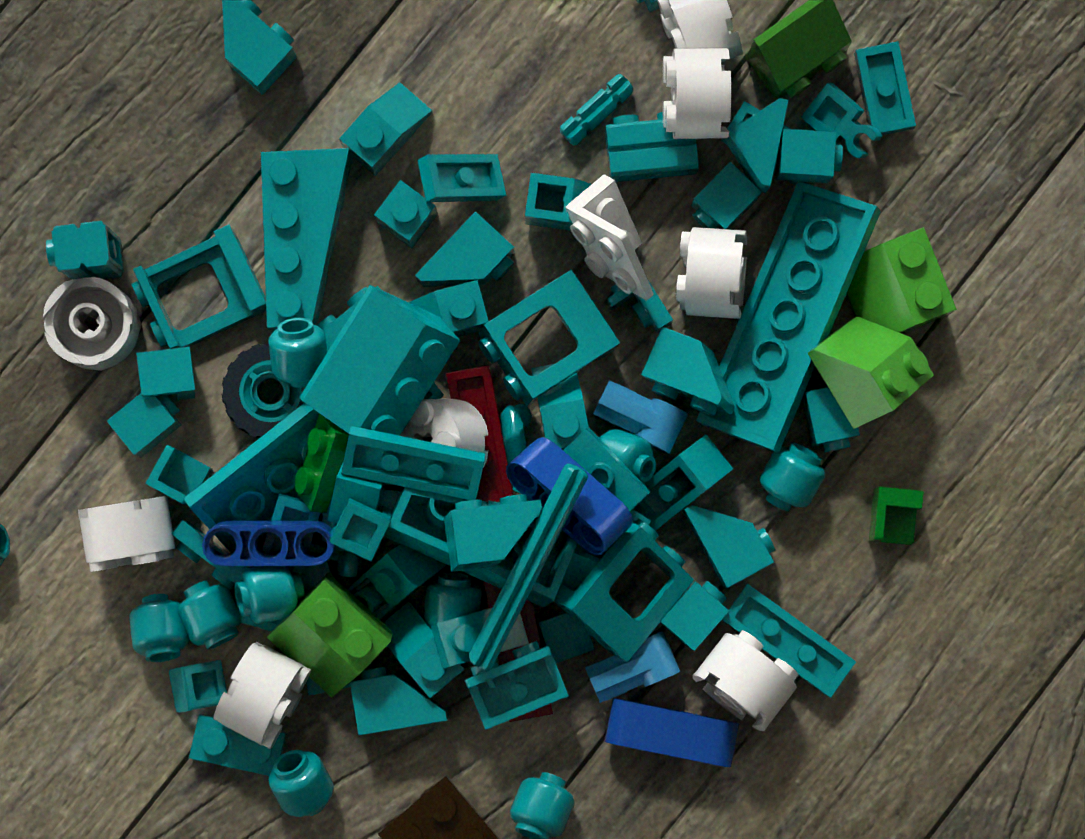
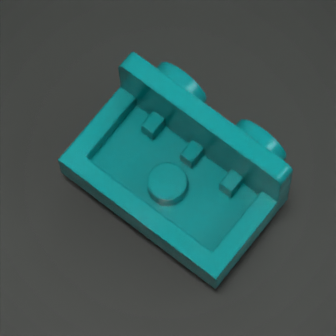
[465,641,569,730]

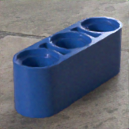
[506,437,633,555]
[202,521,336,566]
[605,698,740,767]

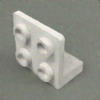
[565,175,654,301]

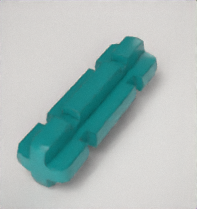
[560,74,634,146]

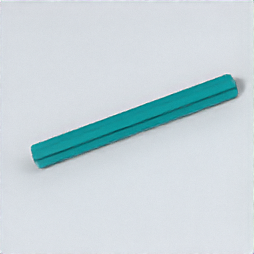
[469,463,588,670]

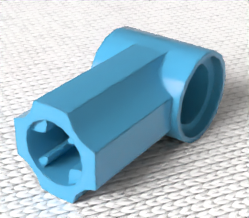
[593,380,688,454]
[585,631,680,703]

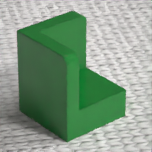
[869,486,924,545]

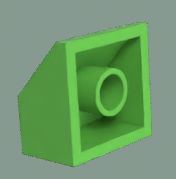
[746,0,852,100]
[846,227,957,334]
[808,316,934,429]
[266,572,393,698]

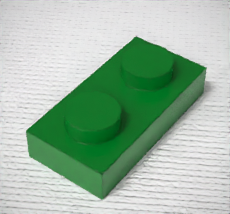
[295,413,349,513]

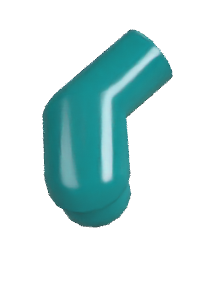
[500,403,532,464]

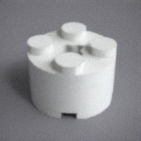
[657,0,743,62]
[663,48,731,139]
[676,227,747,319]
[43,277,141,371]
[400,398,489,468]
[78,496,175,572]
[693,630,799,731]
[213,641,311,749]

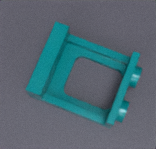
[132,224,266,349]
[478,270,620,406]
[554,519,694,662]

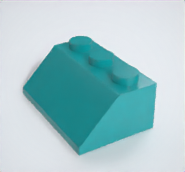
[299,285,460,436]

